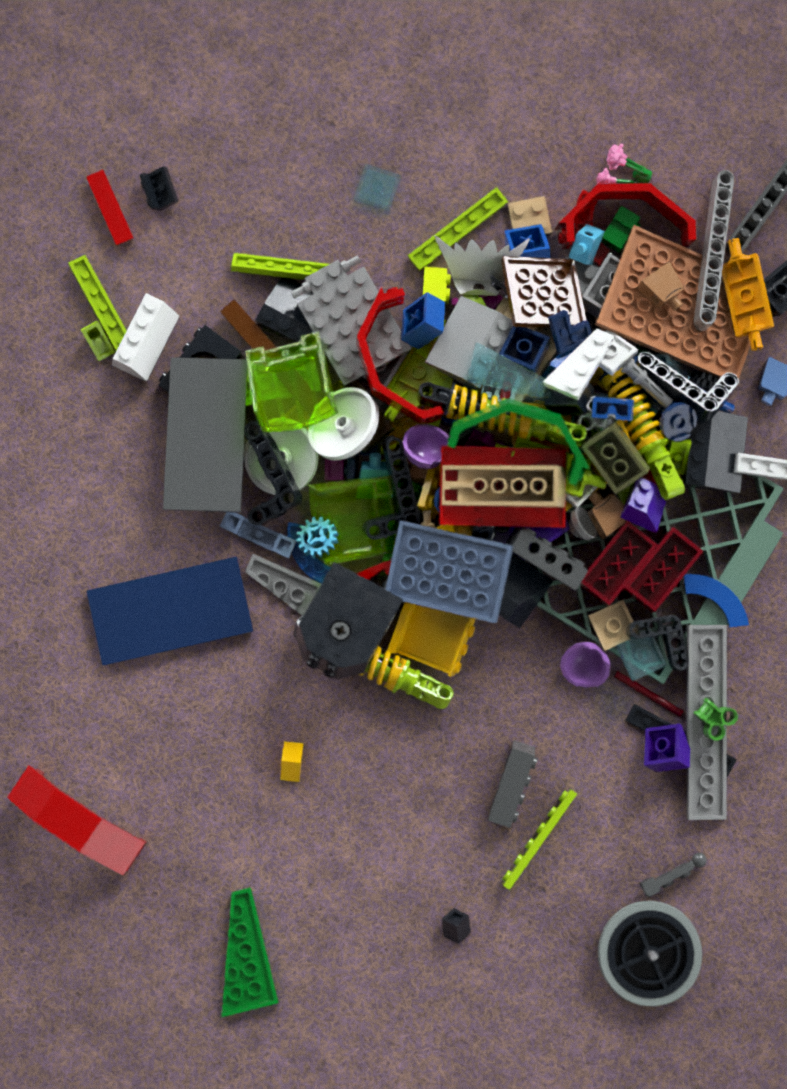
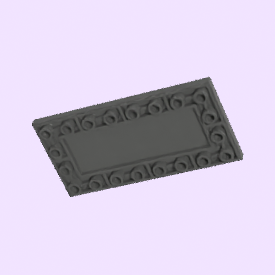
[163,358,248,513]

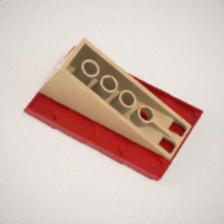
[440,446,567,528]

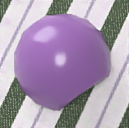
[403,424,448,469]
[560,642,610,688]

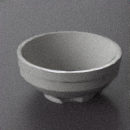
[569,507,597,540]

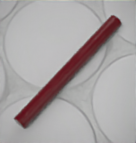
[614,671,684,717]

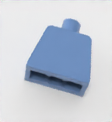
[758,357,787,406]

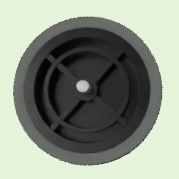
[598,901,702,1006]

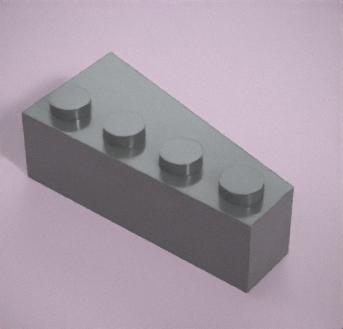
[488,740,537,828]

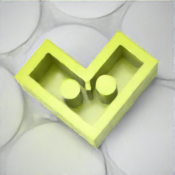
[423,267,451,304]

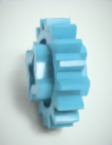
[296,517,339,558]

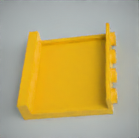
[387,602,475,677]

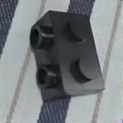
[139,166,179,211]

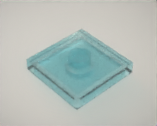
[354,164,401,211]
[616,633,667,681]

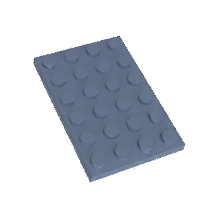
[386,521,513,623]

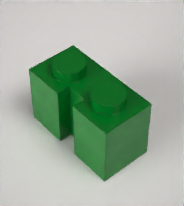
[601,206,641,253]

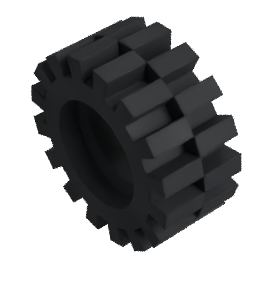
[689,371,719,392]

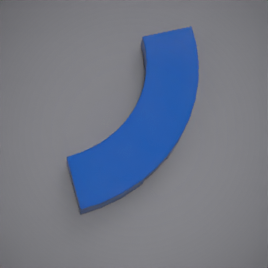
[287,522,331,584]
[683,574,749,628]

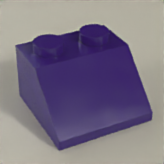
[620,477,666,533]
[644,724,691,772]

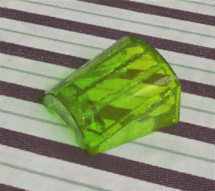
[245,331,338,432]
[308,475,397,565]

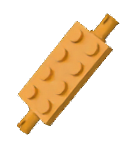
[722,238,774,351]

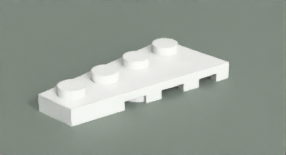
[543,329,614,400]

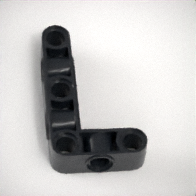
[244,422,302,525]

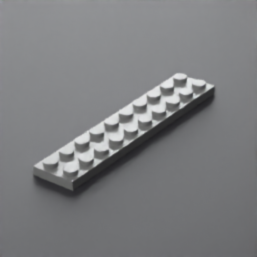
[687,625,727,820]

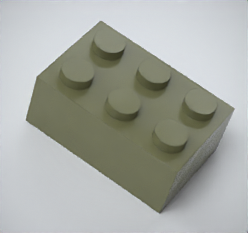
[582,420,650,494]

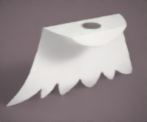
[434,235,530,296]

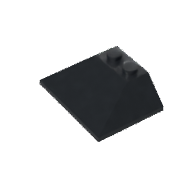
[492,539,553,629]

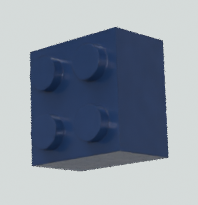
[498,326,550,379]

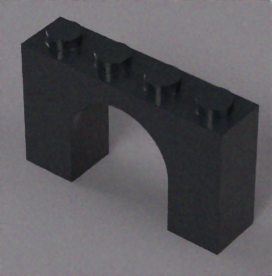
[158,325,242,394]

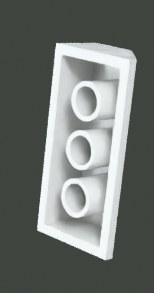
[112,293,179,382]

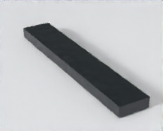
[625,704,737,776]

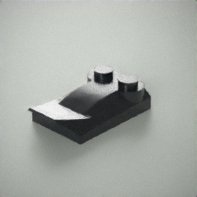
[764,260,787,317]

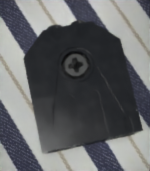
[295,562,403,680]

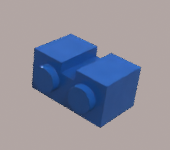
[592,397,634,421]

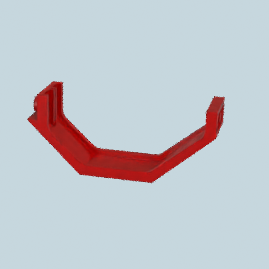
[554,183,696,249]
[356,286,443,424]
[7,765,147,875]

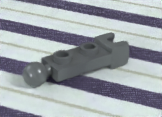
[639,852,707,897]

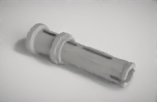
[621,359,673,409]

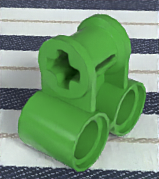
[693,698,738,741]

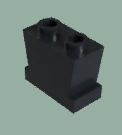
[544,382,595,415]

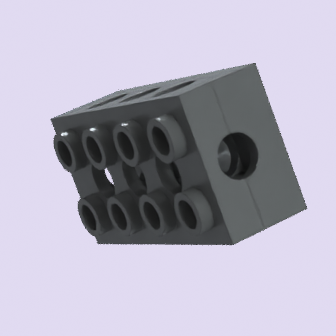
[505,527,588,590]

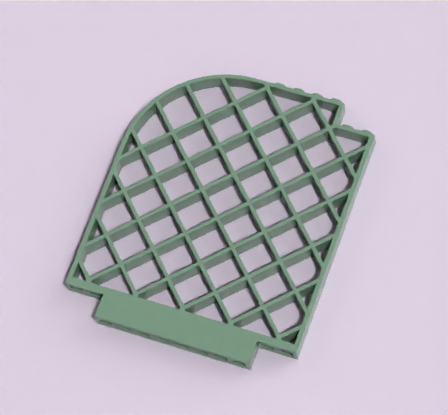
[510,393,784,685]

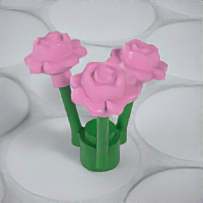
[596,144,652,184]

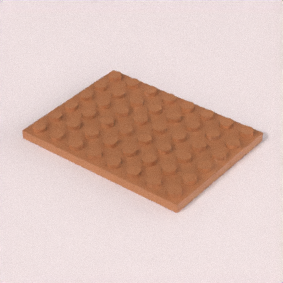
[595,225,751,379]

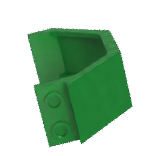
[447,398,590,485]

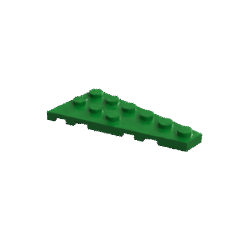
[221,887,279,1018]

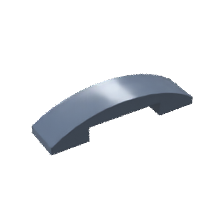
[220,512,297,559]

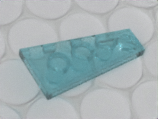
[467,342,545,399]

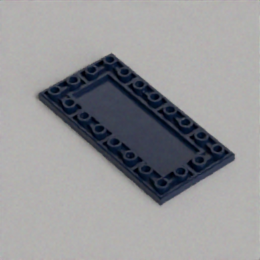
[86,556,254,666]

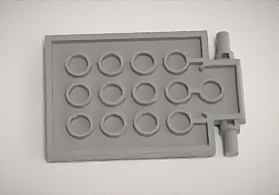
[291,255,411,387]

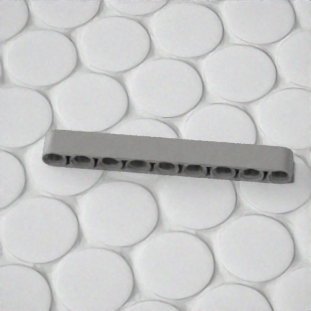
[693,170,734,331]

